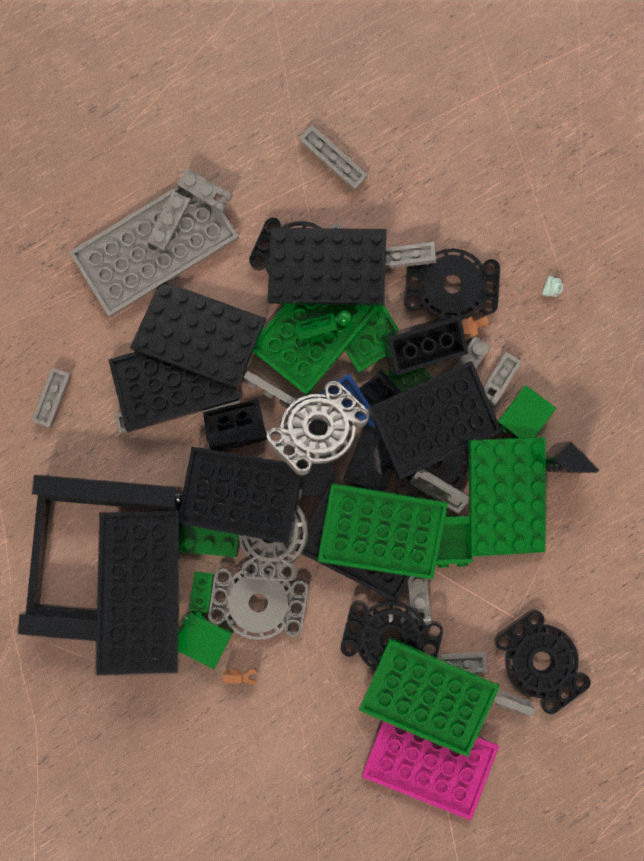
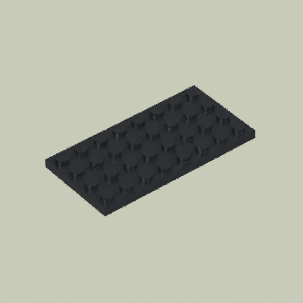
[95,511,179,676]

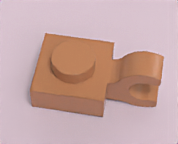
[462,316,489,340]
[222,668,257,685]

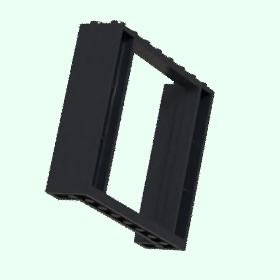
[17,475,183,641]

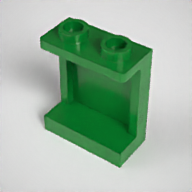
[497,385,556,438]
[436,515,473,568]
[179,611,234,669]

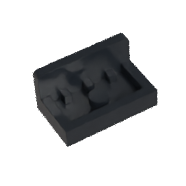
[360,369,401,405]

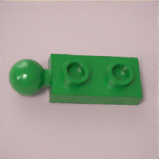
[296,311,352,339]
[189,571,214,619]

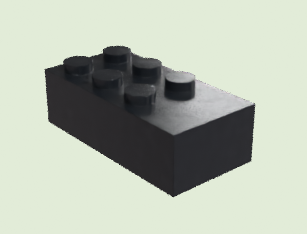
[381,315,469,375]
[293,420,335,496]

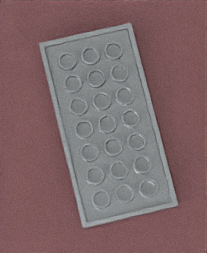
[69,173,239,318]

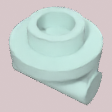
[542,276,563,297]

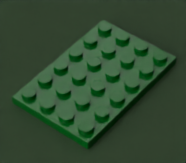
[253,304,380,396]
[468,437,546,557]
[317,483,448,580]
[359,638,500,757]

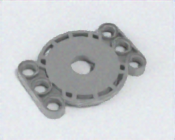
[267,381,369,475]
[239,489,308,581]
[208,566,308,640]

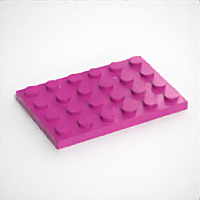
[362,721,499,820]

